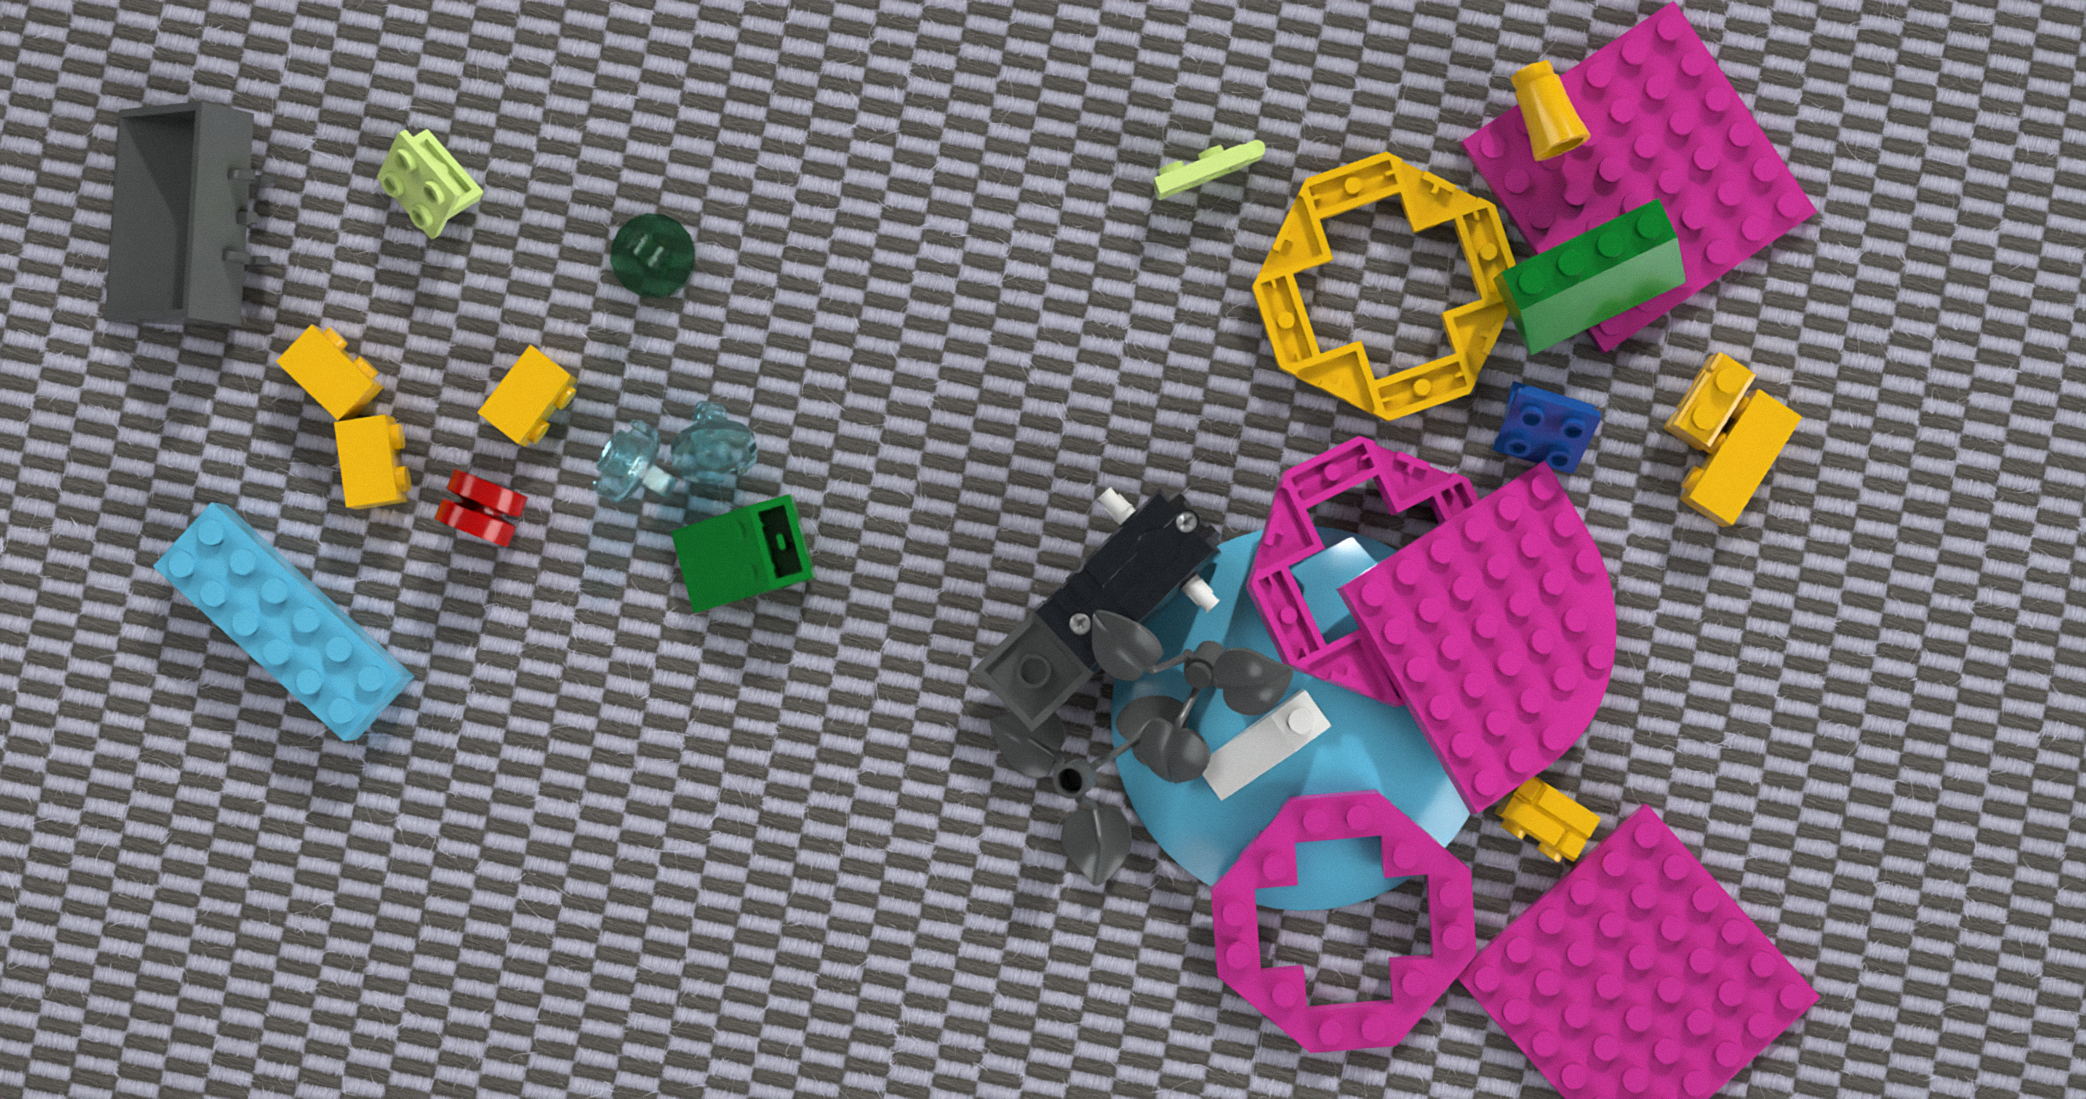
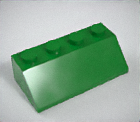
[1493,198,1686,356]

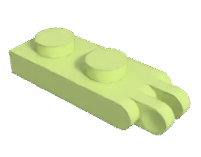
[1153,140,1265,200]

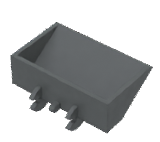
[105,101,276,327]

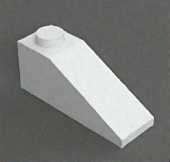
[1202,689,1331,801]

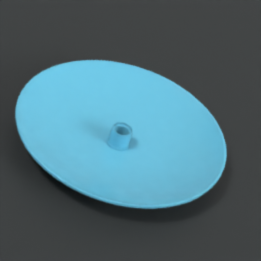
[1111,526,1470,911]

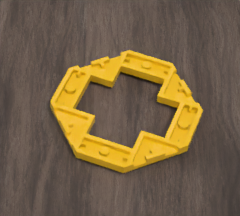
[1251,151,1516,422]

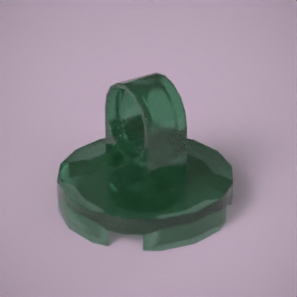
[610,213,696,299]

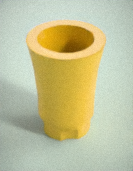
[1510,60,1591,161]

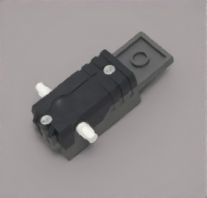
[972,487,1222,732]

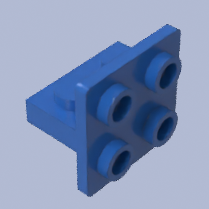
[1493,381,1601,474]

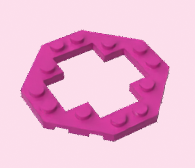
[1246,436,1479,708]
[1210,789,1477,1053]

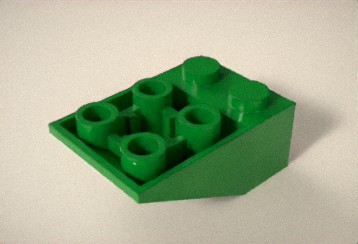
[671,494,818,614]

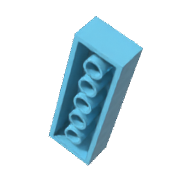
[153,502,415,741]

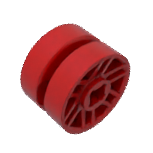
[434,468,528,547]

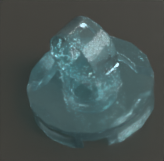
[670,401,758,483]
[593,420,679,503]

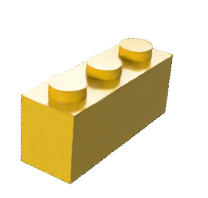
[1679,389,1802,527]

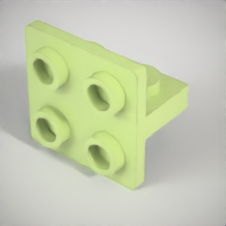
[377,129,484,239]

